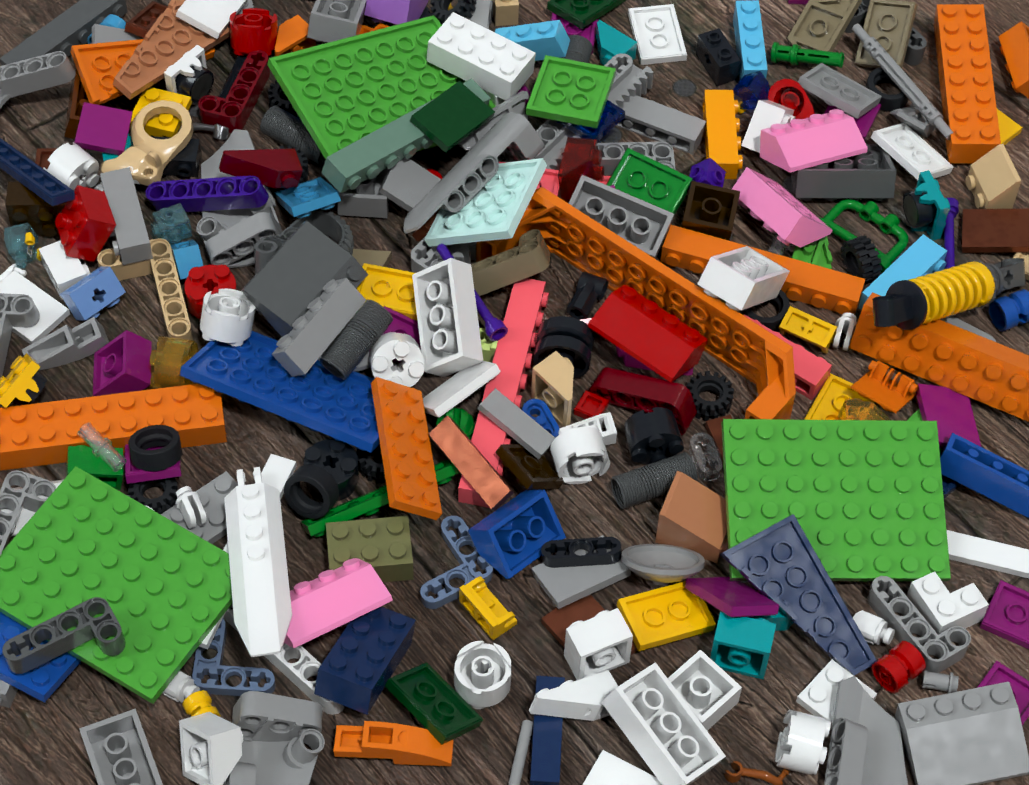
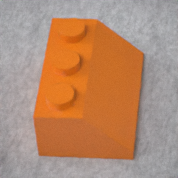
[998,21,1029,99]

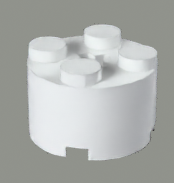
[43,142,100,190]
[200,288,256,347]
[369,332,424,387]
[550,425,610,484]
[454,641,512,709]
[775,709,831,775]

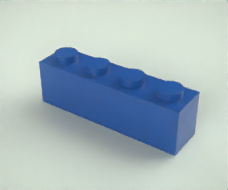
[940,433,1029,518]

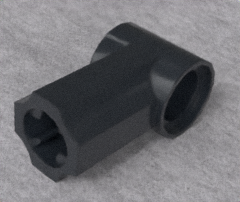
[567,271,609,320]

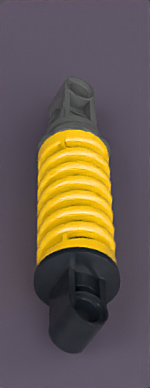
[872,258,1026,330]

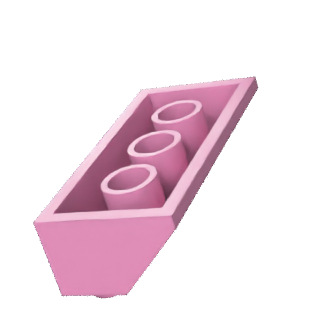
[760,109,868,172]
[732,167,833,248]
[284,558,393,648]

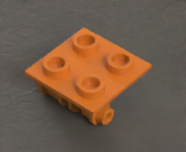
[851,360,918,414]

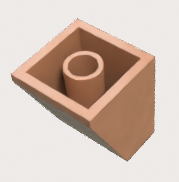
[655,471,728,563]

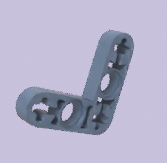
[420,515,493,609]
[192,619,276,696]

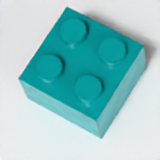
[710,611,776,680]

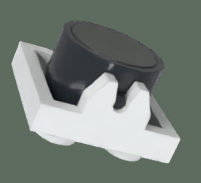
[164,45,214,105]

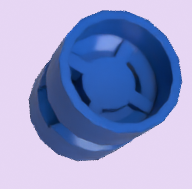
[989,289,1029,332]

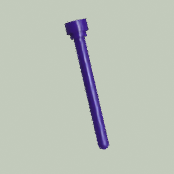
[944,197,959,269]
[437,244,508,341]

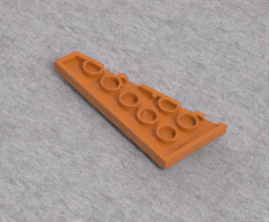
[70,39,215,105]

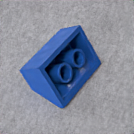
[468,490,566,579]

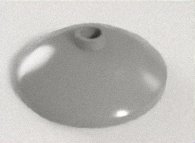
[621,544,705,586]

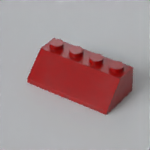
[588,284,708,383]

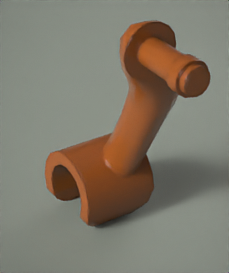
[724,761,789,785]

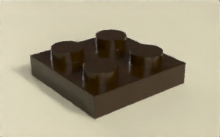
[495,444,564,490]

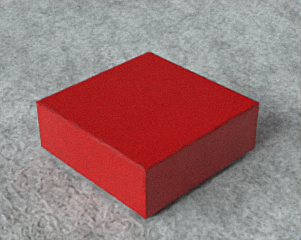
[574,390,609,419]

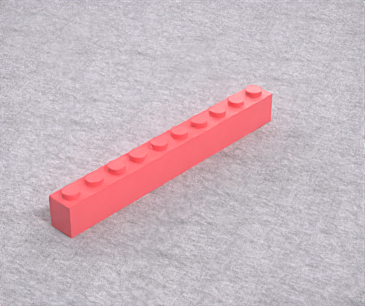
[458,278,549,508]

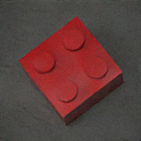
[55,185,116,262]

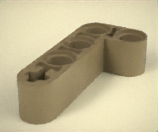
[471,229,550,296]

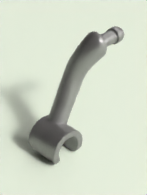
[179,122,229,140]

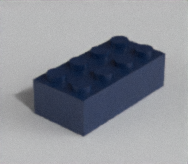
[314,606,416,715]

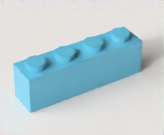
[733,0,768,89]
[858,234,947,310]

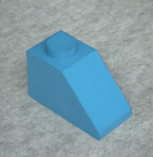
[170,239,203,281]

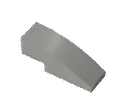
[21,317,109,370]

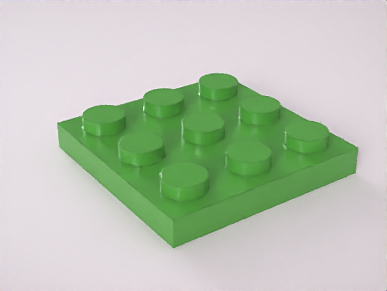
[526,55,616,128]

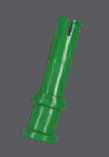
[771,42,844,68]

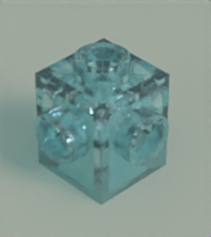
[151,203,192,244]

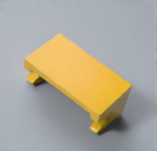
[779,306,837,354]
[459,576,517,640]

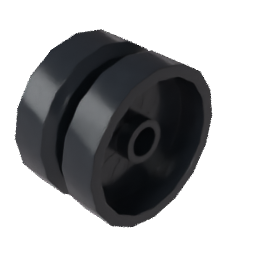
[533,316,595,379]

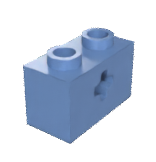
[60,266,126,321]

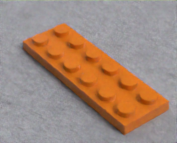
[371,377,442,520]

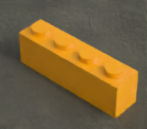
[702,90,743,179]

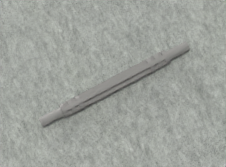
[852,24,954,140]

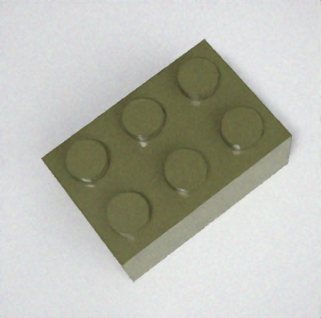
[326,516,414,582]

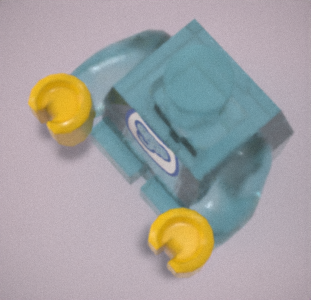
[4,223,42,268]

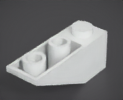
[529,670,618,721]

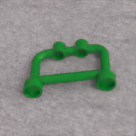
[818,199,908,274]

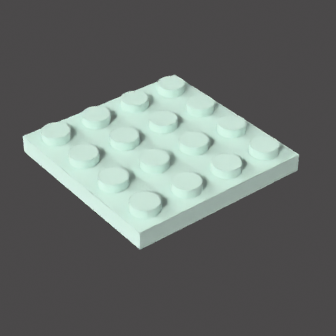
[424,158,547,247]

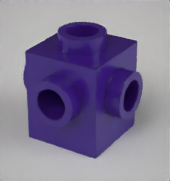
[689,158,726,190]

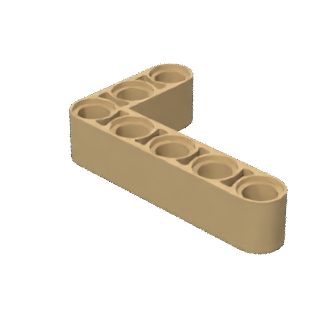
[97,238,193,351]

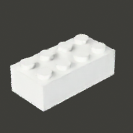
[427,12,536,101]
[697,246,790,311]
[412,258,484,377]
[601,662,726,785]

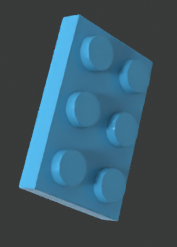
[274,177,341,218]

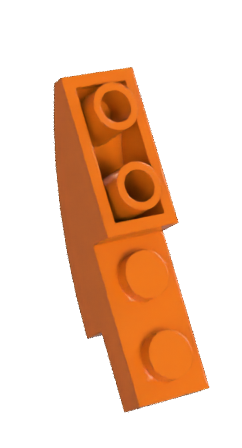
[333,721,454,766]

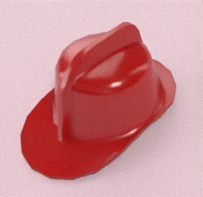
[768,79,815,119]

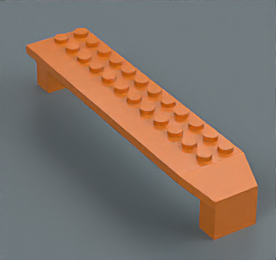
[476,187,796,420]

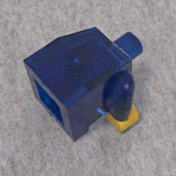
[733,71,770,114]

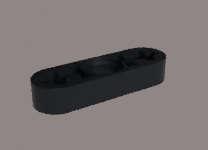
[541,537,622,568]

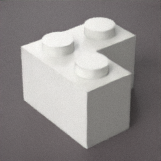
[741,100,795,153]
[907,572,989,635]

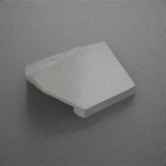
[890,103,936,138]

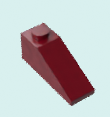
[219,148,303,188]

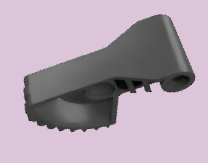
[254,209,354,274]

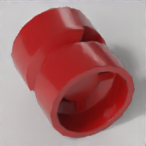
[871,641,926,694]

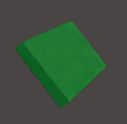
[607,148,693,215]

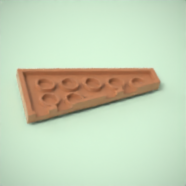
[113,0,230,100]

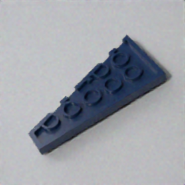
[720,514,877,675]

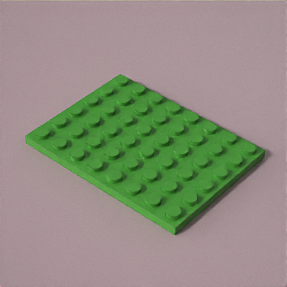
[267,15,496,159]
[721,419,951,581]
[0,466,233,704]

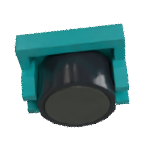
[903,170,950,241]

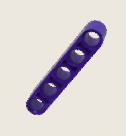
[145,176,269,213]

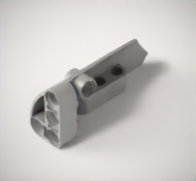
[403,113,545,234]
[196,129,283,268]
[223,691,325,785]

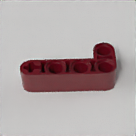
[198,50,270,133]
[590,367,697,436]

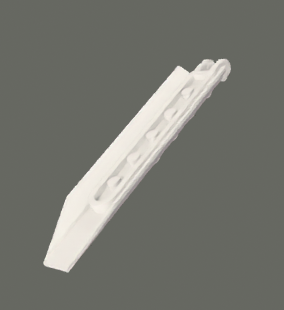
[224,467,292,657]

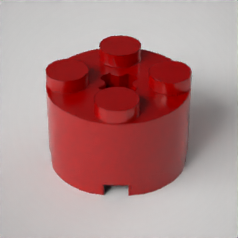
[230,8,278,56]
[184,265,237,320]

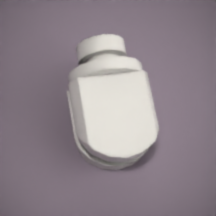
[833,312,857,351]
[175,486,207,529]
[853,610,895,645]
[162,671,200,702]

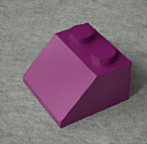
[93,330,152,396]

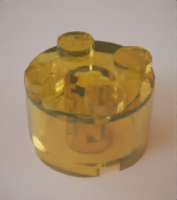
[150,336,198,388]

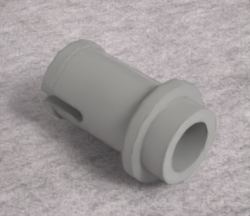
[922,670,959,694]

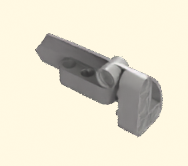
[824,676,908,785]

